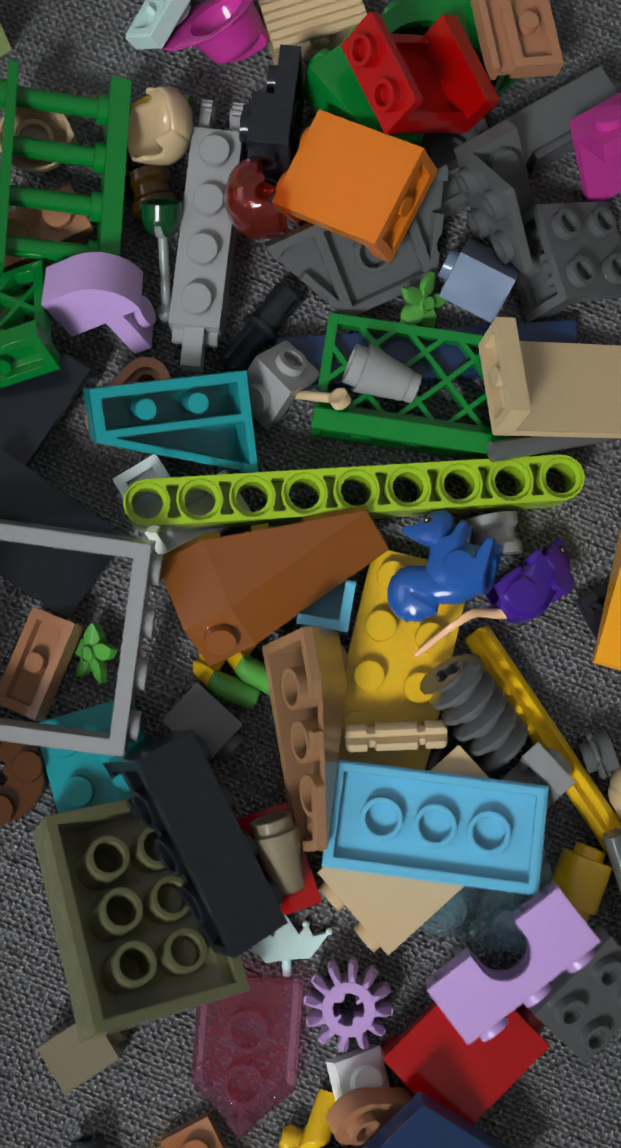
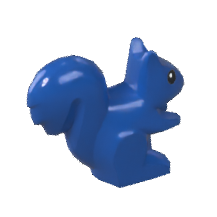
[387,510,503,622]

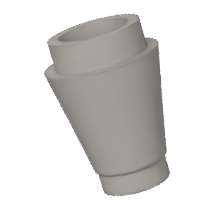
[342,343,422,403]

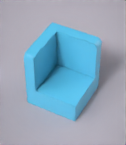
[296,580,356,636]

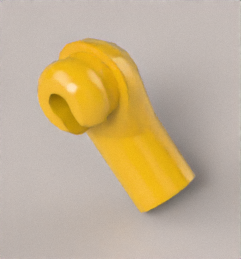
[278,1089,336,1148]

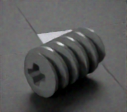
[420,653,529,772]

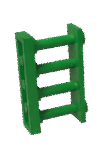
[0,60,132,273]

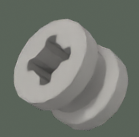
[467,511,524,558]

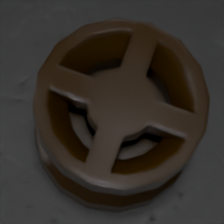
[125,165,178,223]

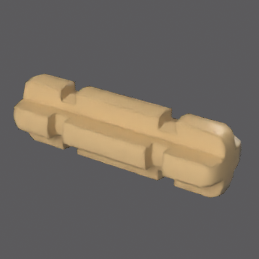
[344,720,448,752]

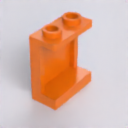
[272,109,438,263]

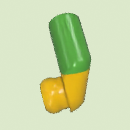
[226,644,270,696]
[192,652,260,710]

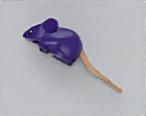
[414,537,574,657]

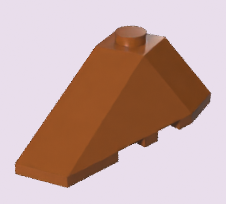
[161,505,389,667]

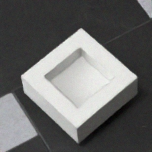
[326,1044,390,1100]

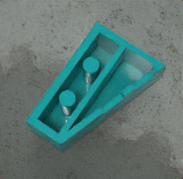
[83,370,259,473]

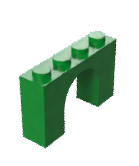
[302,0,521,146]

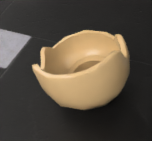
[127,86,193,166]

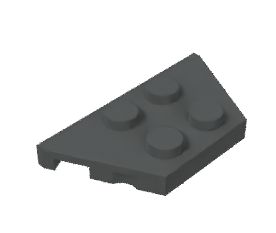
[264,162,449,316]

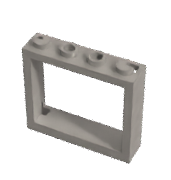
[0,519,163,757]

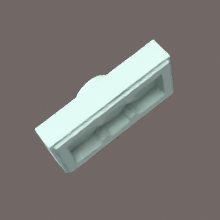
[125,0,190,50]

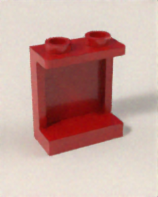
[341,12,500,134]
[380,963,550,1124]

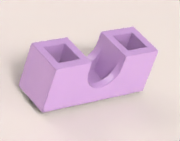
[426,880,601,1045]

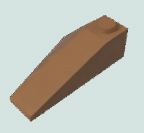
[262,626,348,852]

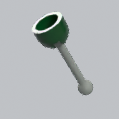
[141,198,182,323]

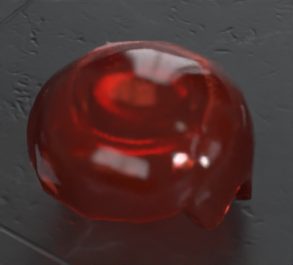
[224,157,287,239]

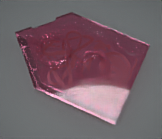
[191,974,303,1140]

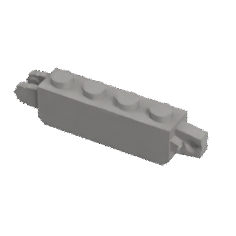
[168,99,245,374]

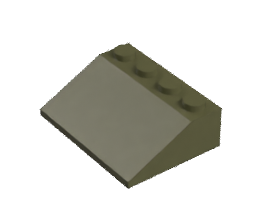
[32,799,250,1042]

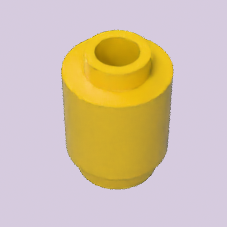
[551,842,613,923]

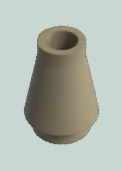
[250,811,305,895]

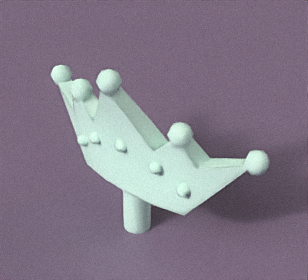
[251,915,333,977]

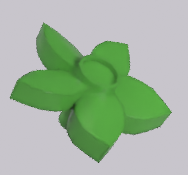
[400,271,447,328]
[73,622,118,684]

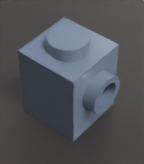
[438,238,520,323]

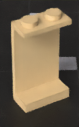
[478,317,621,438]
[317,745,489,955]

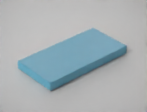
[322,759,549,896]

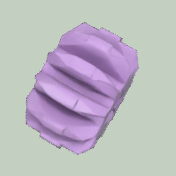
[303,957,393,1052]

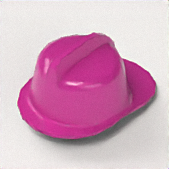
[162,0,269,65]

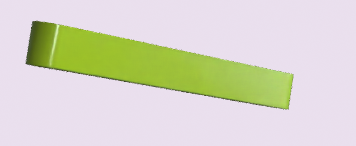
[123,454,585,533]

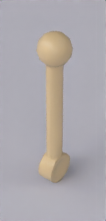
[295,388,351,410]

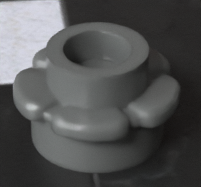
[577,730,620,779]

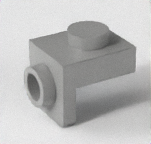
[247,341,320,430]
[501,742,575,810]

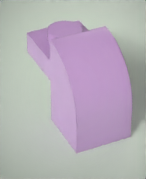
[41,252,156,354]

